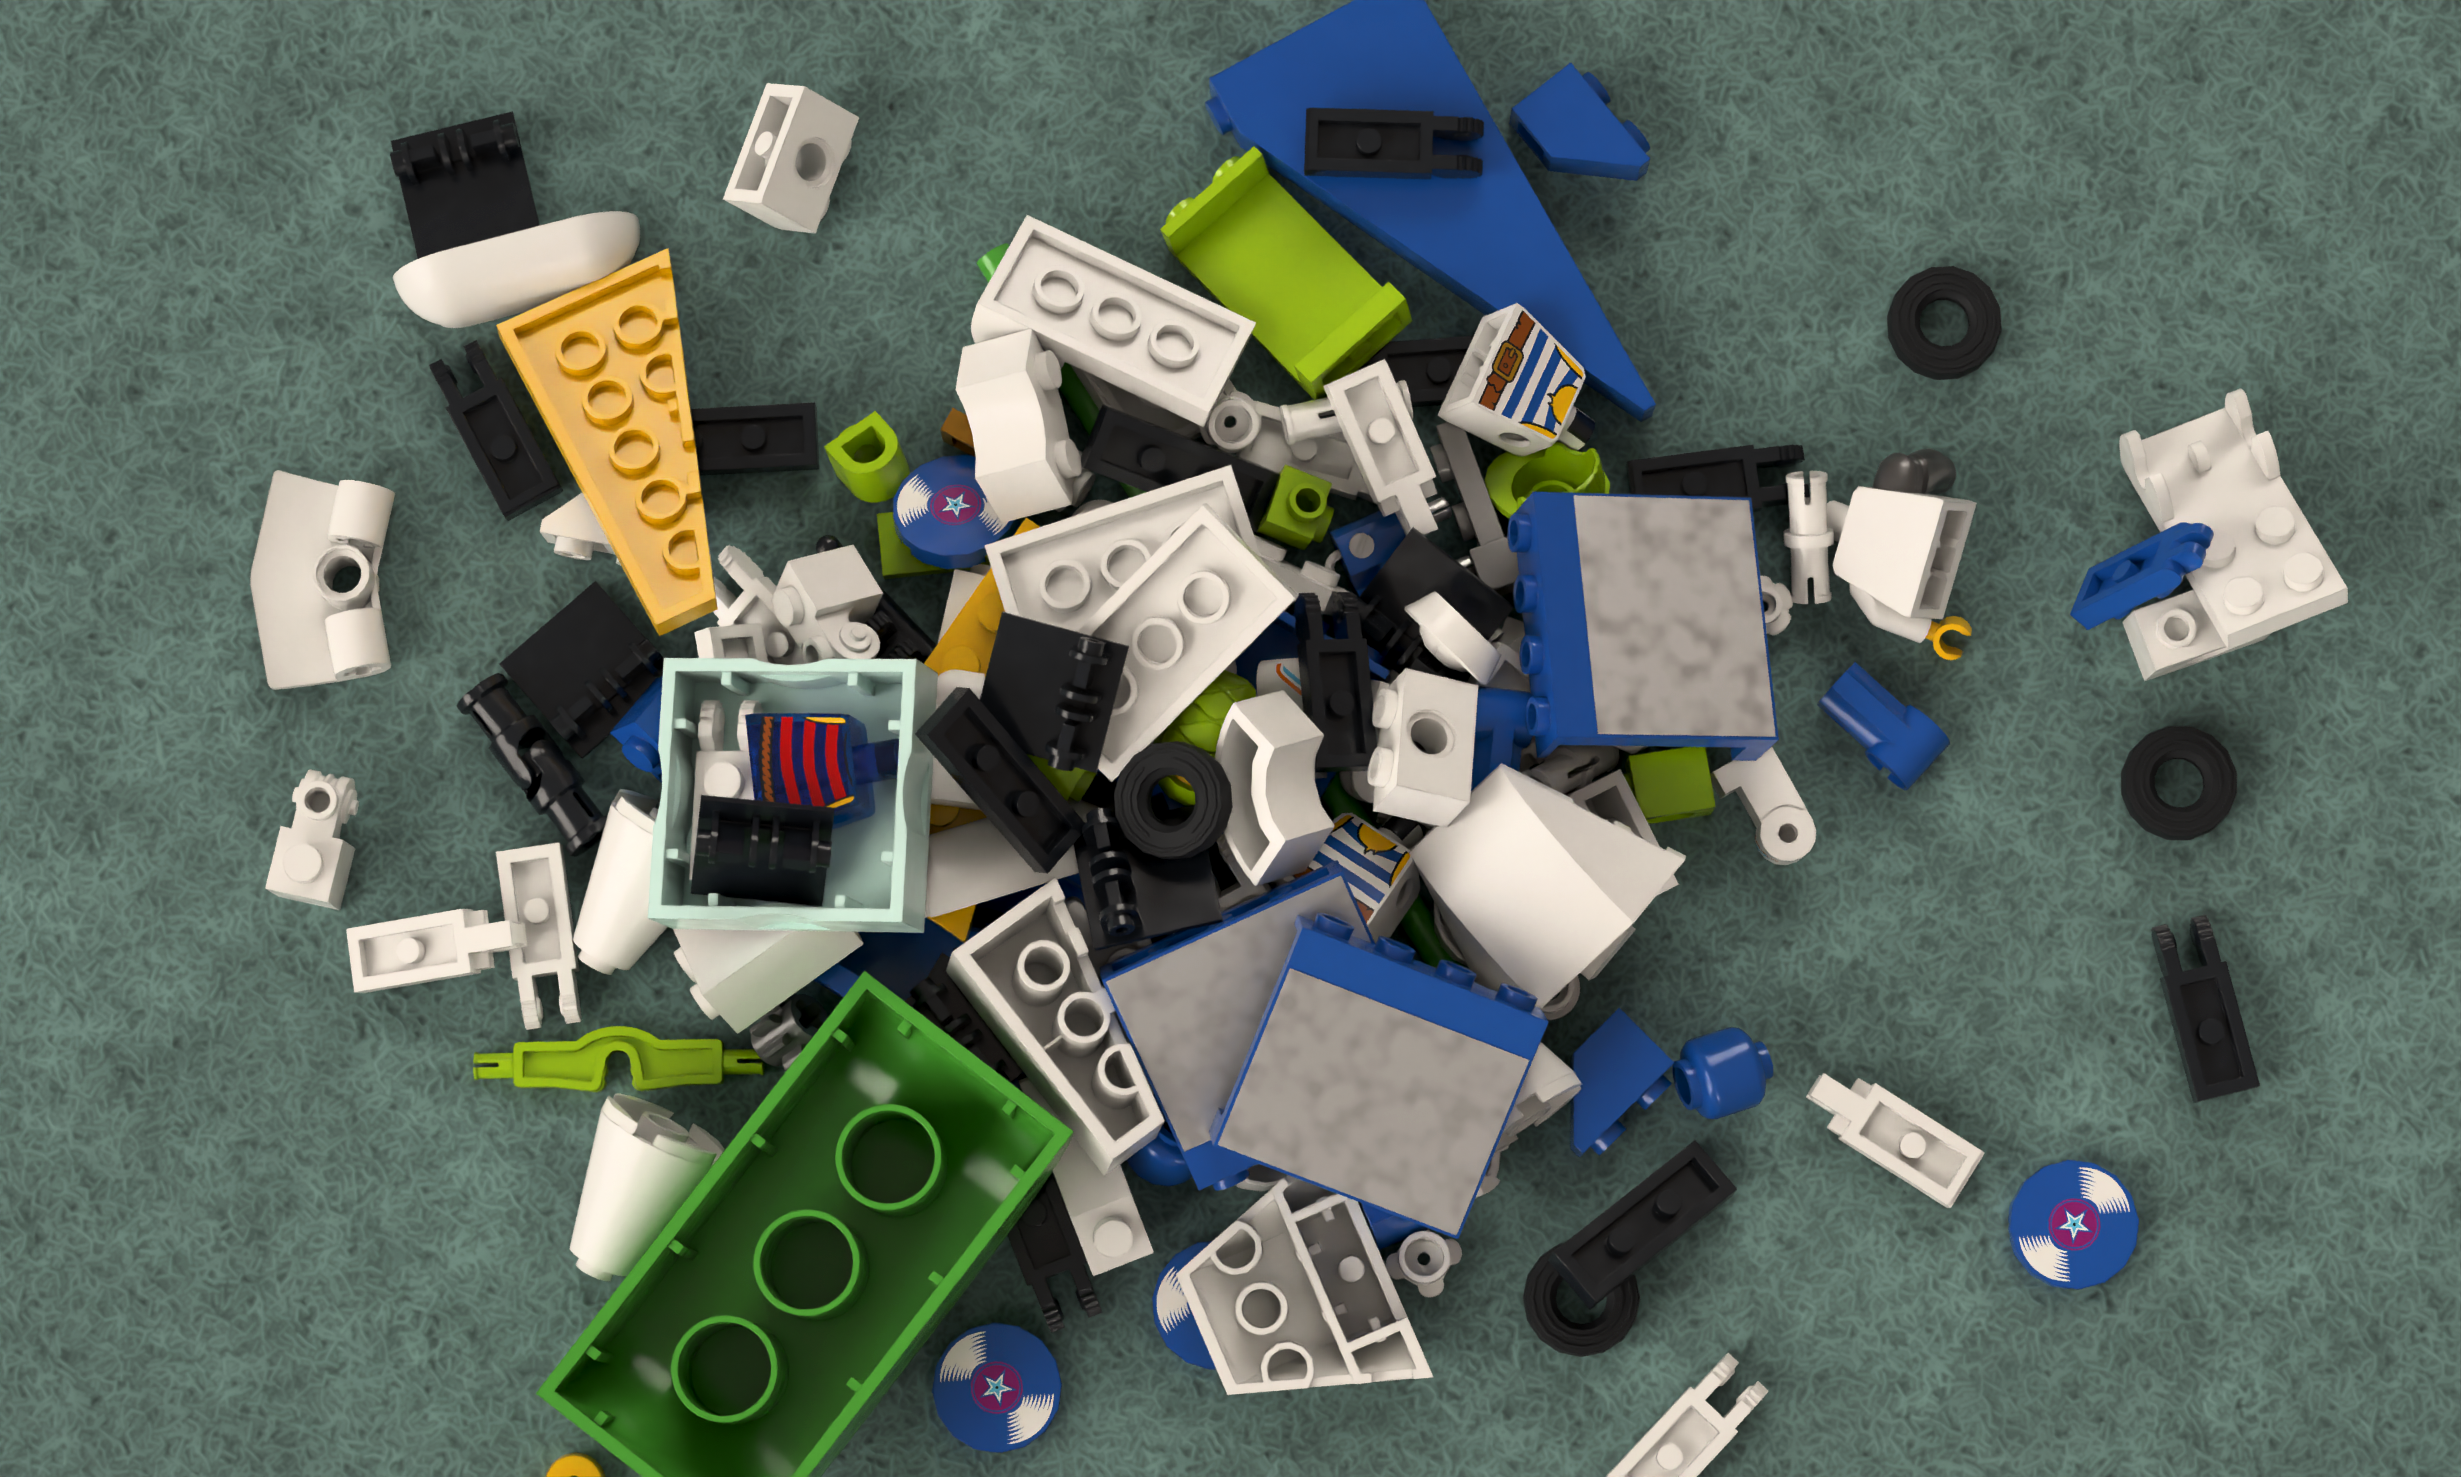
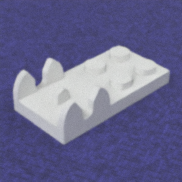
[971,215,1256,427]
[2119,389,2348,650]
[984,465,1262,632]
[1077,503,1299,782]

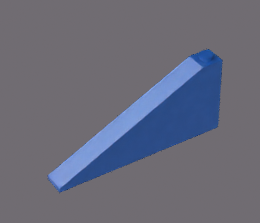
[1205,0,1656,422]

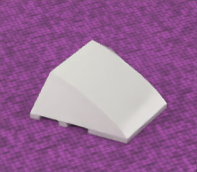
[1409,763,1686,1008]
[1176,1175,1433,1395]

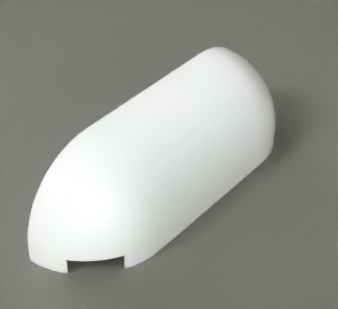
[393,211,640,328]
[925,797,1100,918]

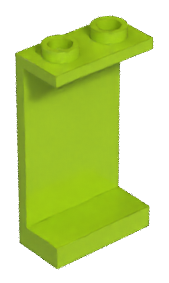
[1160,146,1412,400]

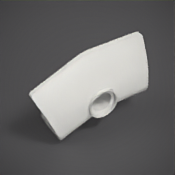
[250,470,395,690]

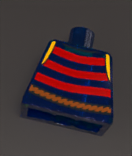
[745,713,899,830]

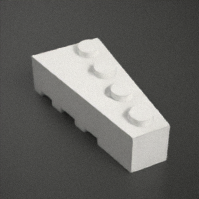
[946,877,1165,1176]

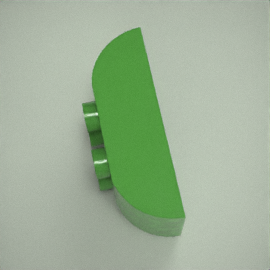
[536,971,1074,1477]

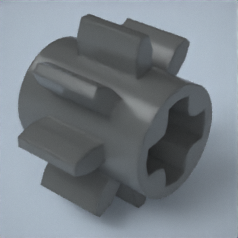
[749,993,828,1071]

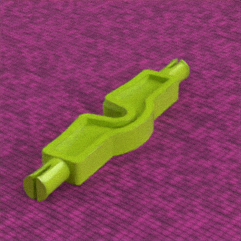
[473,1026,764,1092]

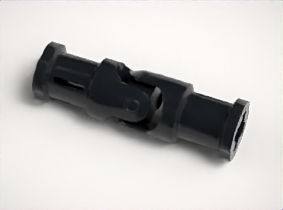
[457,673,608,857]

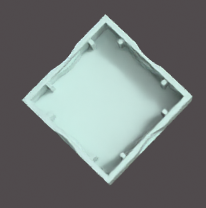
[648,658,938,933]

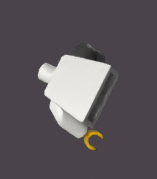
[1827,448,1977,660]

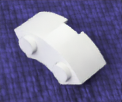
[955,328,1082,523]
[1215,690,1335,886]

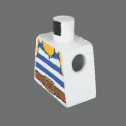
[1438,303,1595,456]
[1270,813,1424,944]

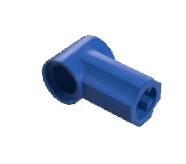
[1817,662,1950,790]
[1471,686,1533,791]

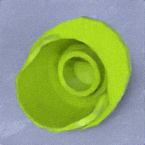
[1485,441,1610,519]

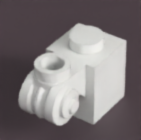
[771,545,883,664]
[265,769,359,910]

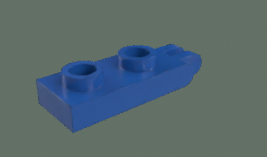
[2070,522,2214,630]

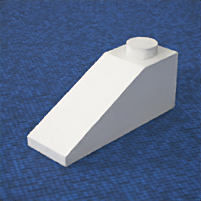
[1019,1077,1154,1276]

